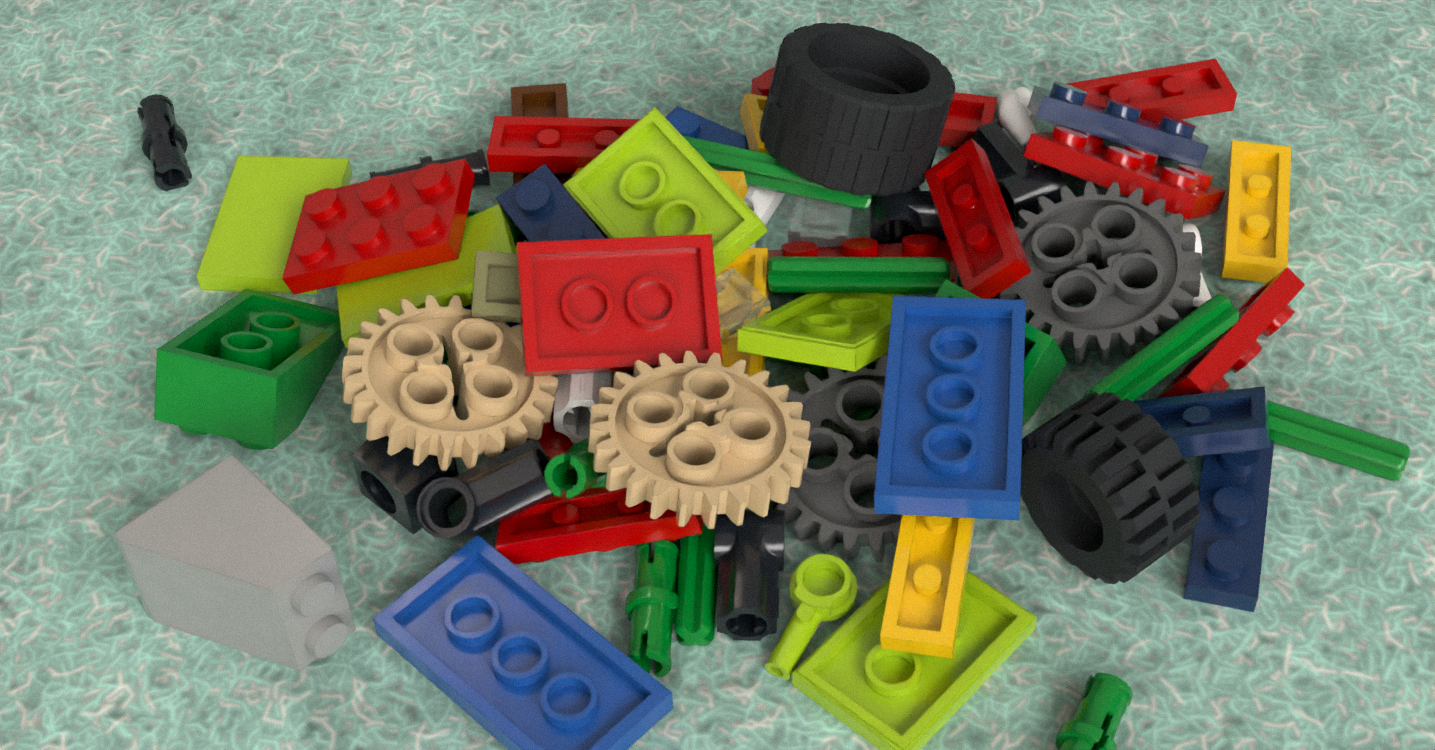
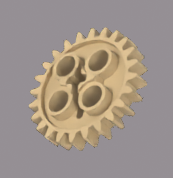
[341,295,558,471]
[588,351,811,529]

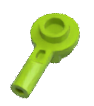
[765,554,858,680]

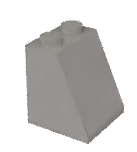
[113,454,356,671]

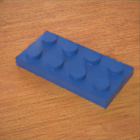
[874,296,1026,520]
[372,535,673,750]

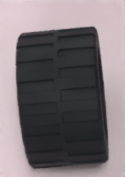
[759,22,956,196]

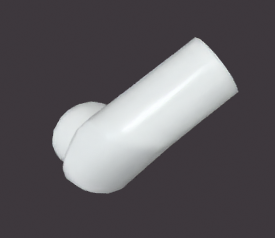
[996,87,1038,149]

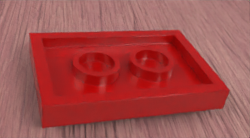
[1023,126,1226,220]
[282,158,475,295]
[516,234,723,377]

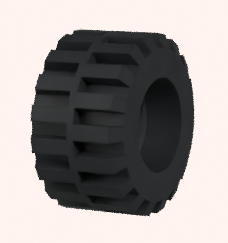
[1020,392,1200,584]

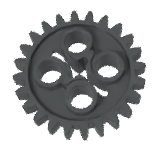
[999,181,1202,366]
[770,354,902,563]

